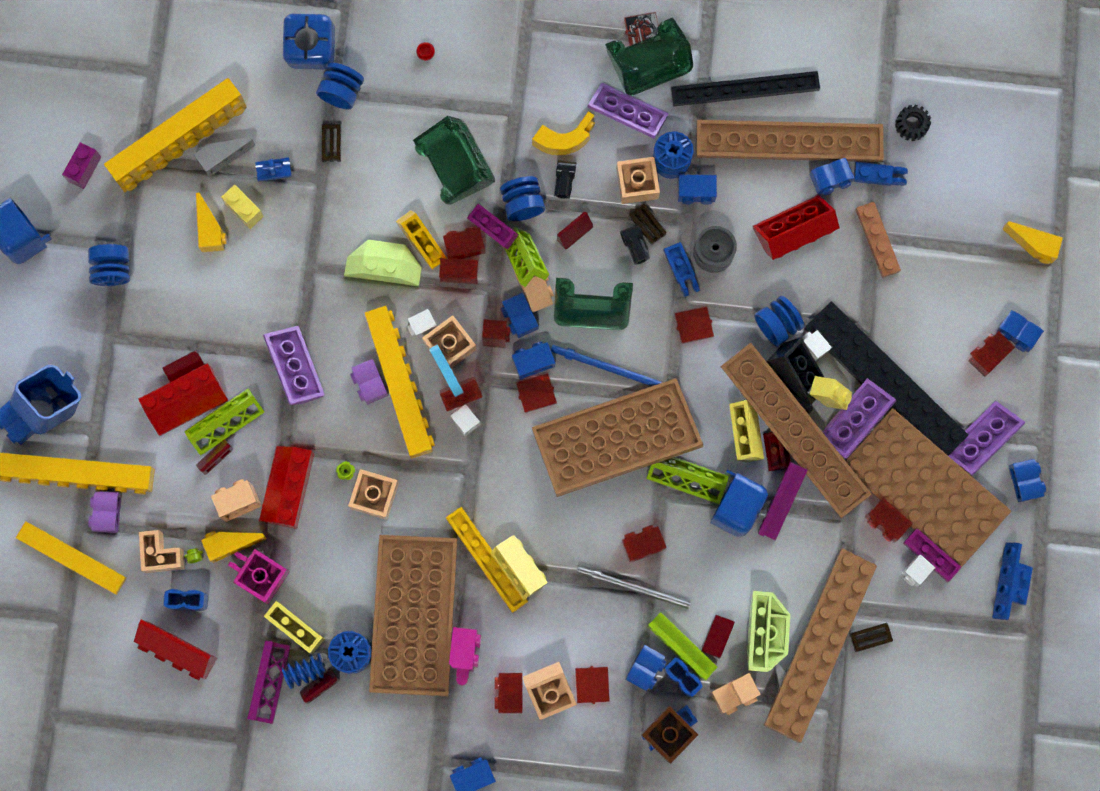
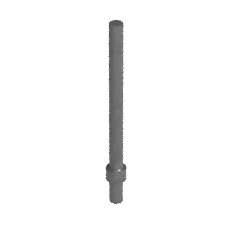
[577,566,691,609]

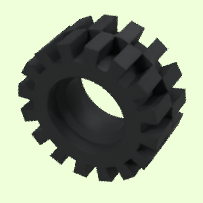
[895,105,931,141]

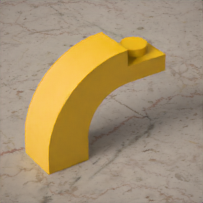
[532,111,595,155]

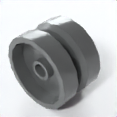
[693,226,737,273]

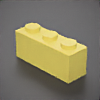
[729,400,764,463]
[490,535,548,600]
[264,601,325,655]

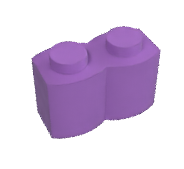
[350,359,388,405]
[88,492,121,533]

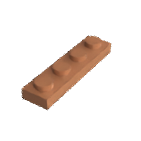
[855,202,901,278]

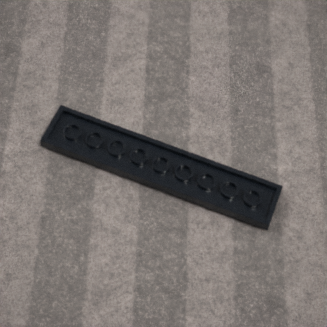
[804,301,969,456]

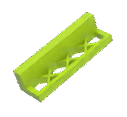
[504,227,549,287]
[184,388,265,456]
[646,457,729,504]
[647,612,717,681]

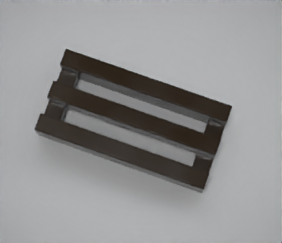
[322,124,341,162]
[629,204,667,245]
[849,623,893,652]

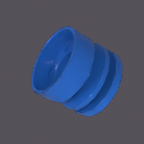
[316,63,364,110]
[653,131,694,179]
[500,176,546,221]
[88,244,130,286]
[754,295,805,347]
[328,631,372,674]

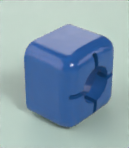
[283,14,335,70]
[0,198,52,264]
[10,365,81,435]
[710,470,768,537]

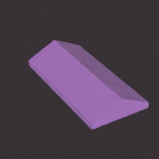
[587,83,669,139]
[263,326,325,405]
[822,378,897,459]
[949,401,1025,476]

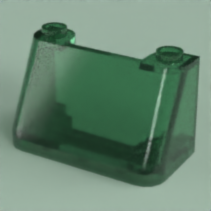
[605,17,693,95]
[413,116,495,205]
[554,278,633,330]

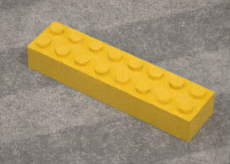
[104,78,247,193]

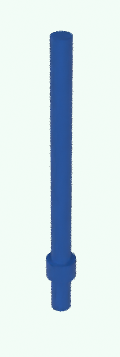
[551,345,661,386]

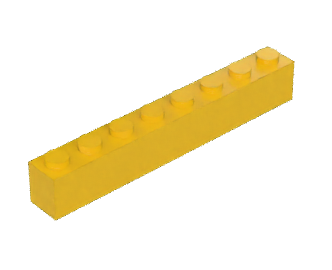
[364,306,435,459]
[0,453,155,495]

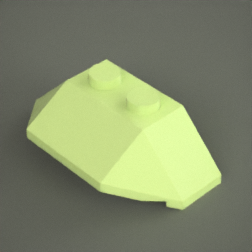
[344,240,422,286]
[747,591,791,672]

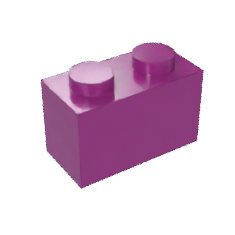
[62,142,101,189]

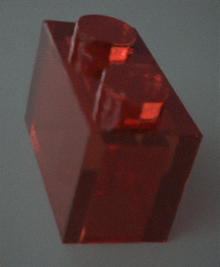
[443,226,485,262]
[439,258,479,284]
[482,319,511,348]
[968,331,1015,377]
[439,376,483,411]
[865,498,913,543]
[621,525,667,563]
[495,673,523,714]

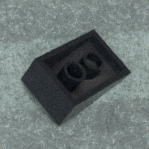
[766,337,825,405]

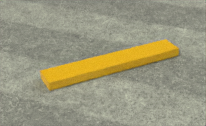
[445,507,528,613]
[16,521,127,595]

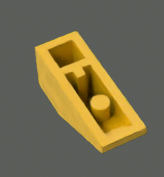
[196,192,227,252]
[396,210,447,269]
[1003,221,1063,264]
[201,531,267,563]

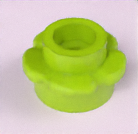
[336,461,355,480]
[184,548,203,564]

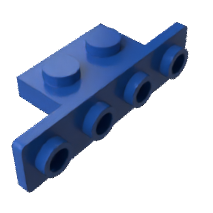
[992,543,1033,620]

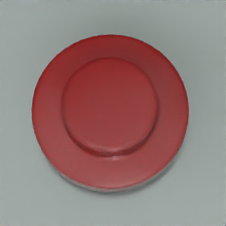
[416,42,435,61]

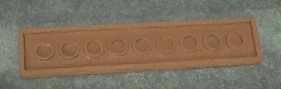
[696,120,884,162]
[720,342,872,518]
[764,548,877,743]

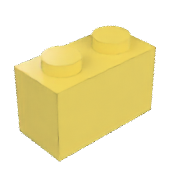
[221,185,264,229]
[810,376,852,410]

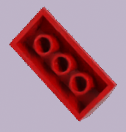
[752,195,840,260]
[138,363,228,436]
[259,446,314,529]
[133,619,217,680]

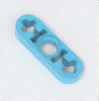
[429,344,464,397]

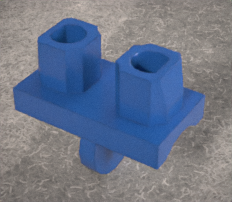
[255,157,292,182]

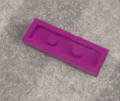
[467,203,519,250]
[903,528,962,582]

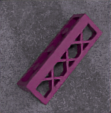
[758,462,808,541]
[247,640,291,724]

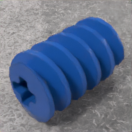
[282,653,326,689]

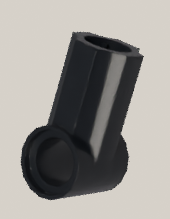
[554,160,577,199]
[620,225,650,265]

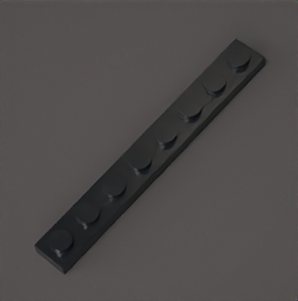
[670,71,820,107]

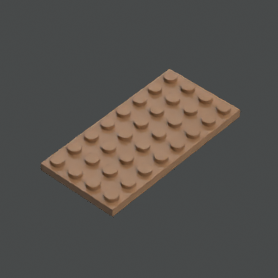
[532,378,703,497]
[846,408,1011,567]
[369,535,458,696]

